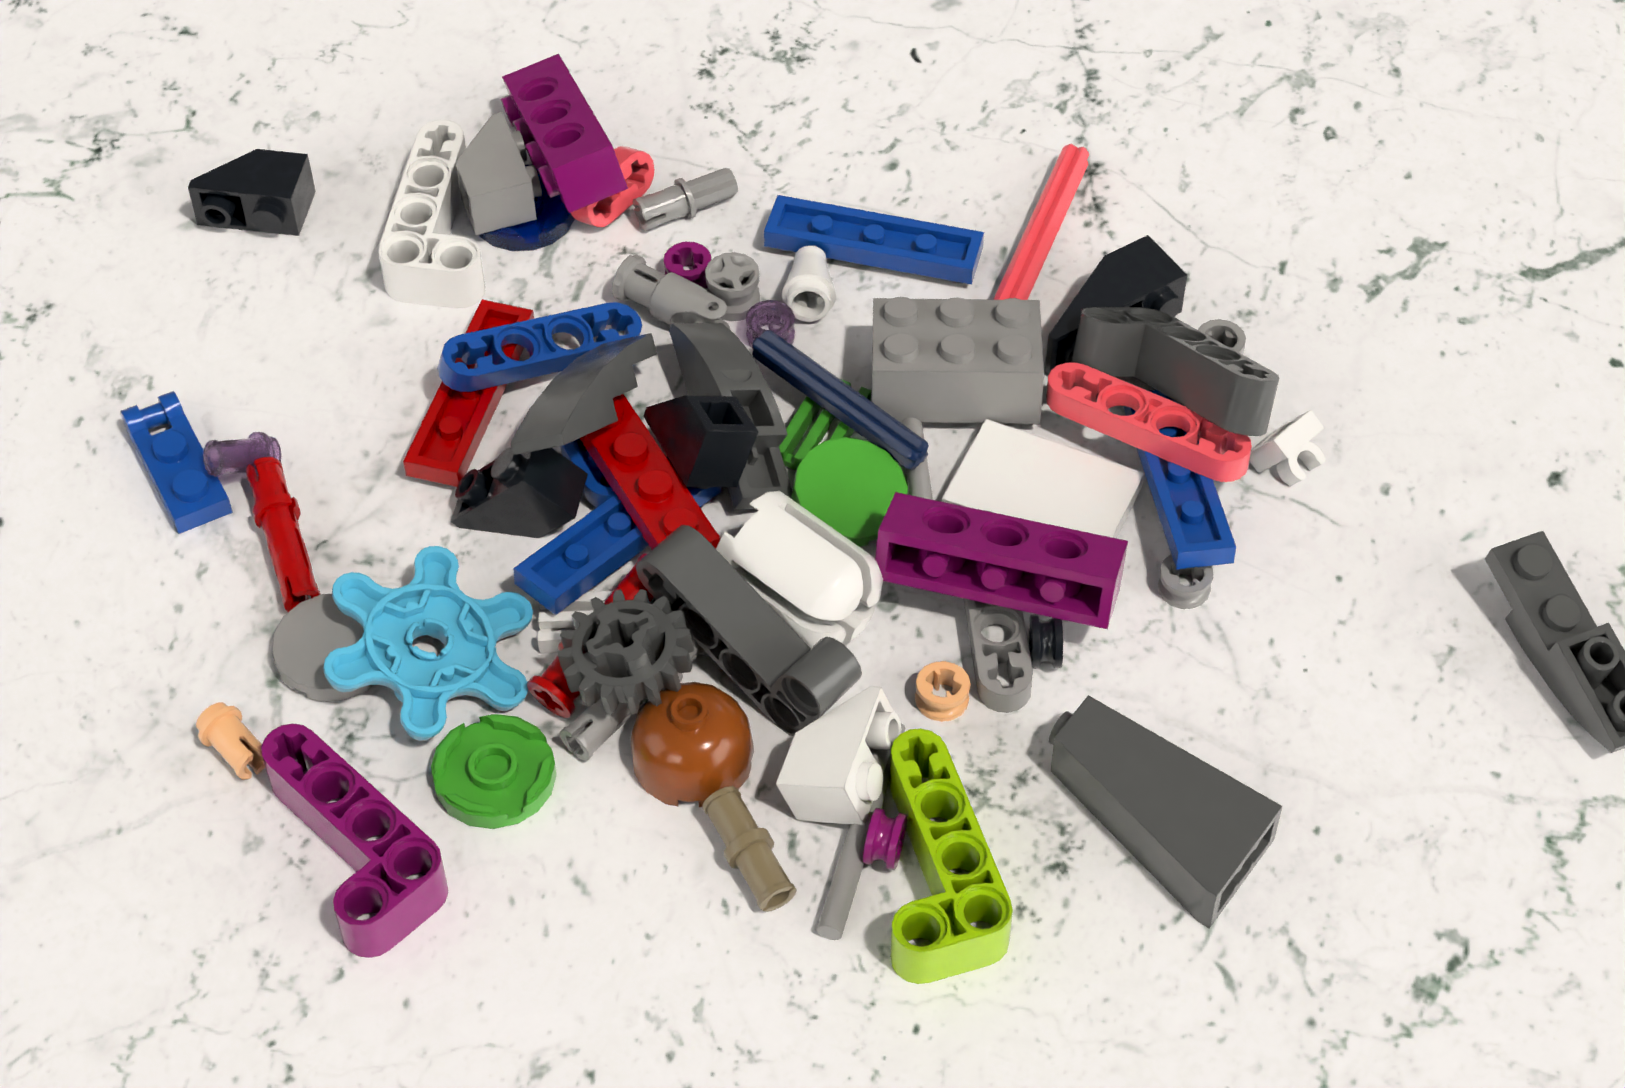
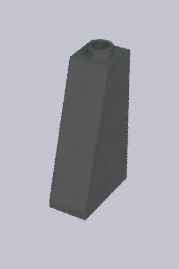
[1049,695,1282,929]

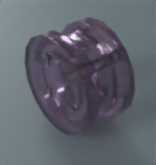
[746,300,795,349]

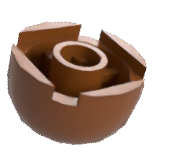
[630,682,754,807]

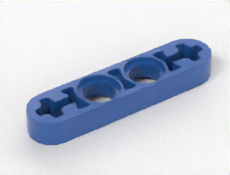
[437,302,642,392]

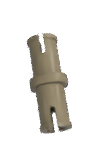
[702,786,797,912]

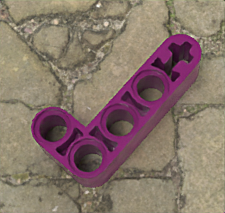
[261,723,448,958]

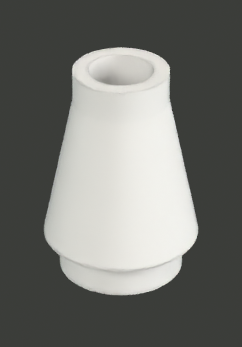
[782,246,836,322]

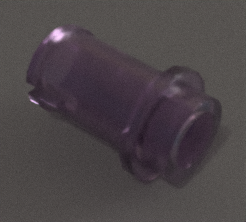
[203,432,281,477]

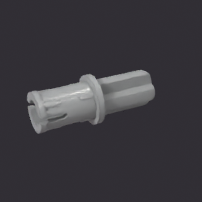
[633,168,738,231]

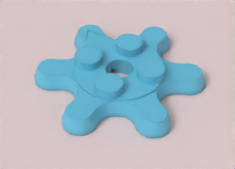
[323,546,533,741]

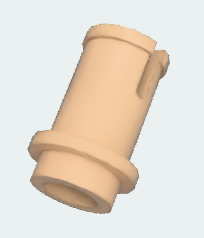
[196,702,265,780]

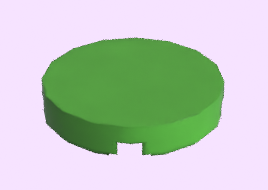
[792,437,908,547]
[431,714,557,829]

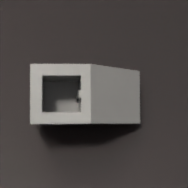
[456,112,542,235]

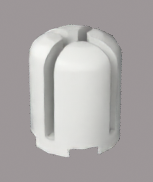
[716,491,883,648]

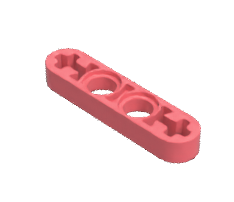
[1046,363,1252,482]

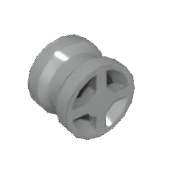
[705,252,760,321]

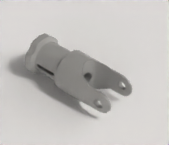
[612,255,730,329]

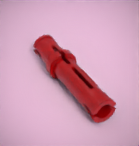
[245,457,321,612]

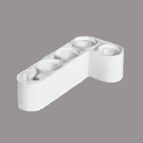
[379,119,485,308]

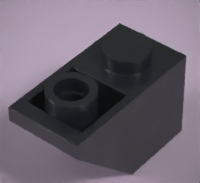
[188,149,316,236]
[643,395,758,489]
[451,448,588,538]

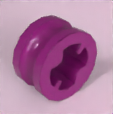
[663,242,712,289]
[863,808,908,871]

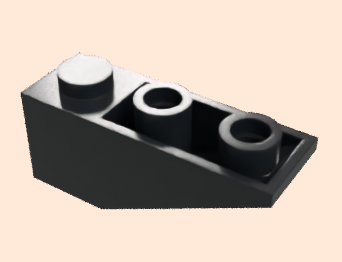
[1045,235,1187,375]

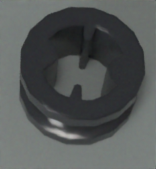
[1029,614,1063,669]

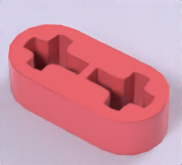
[571,146,655,227]

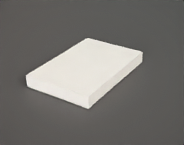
[942,419,1145,538]

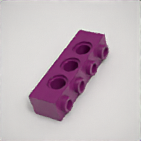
[501,53,628,213]
[875,492,1128,629]

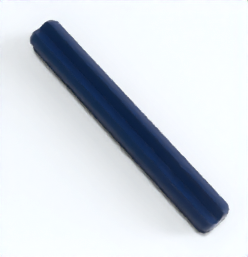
[752,330,929,470]

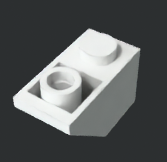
[776,686,901,825]

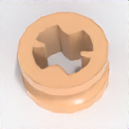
[915,661,971,722]

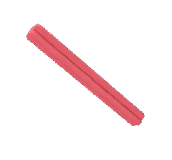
[993,144,1089,300]

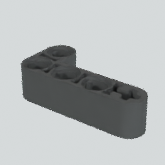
[1071,307,1279,436]
[636,525,862,736]

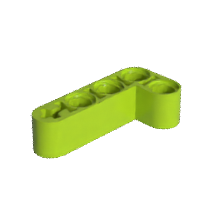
[890,728,1013,984]

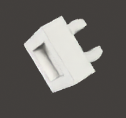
[1250,410,1326,486]

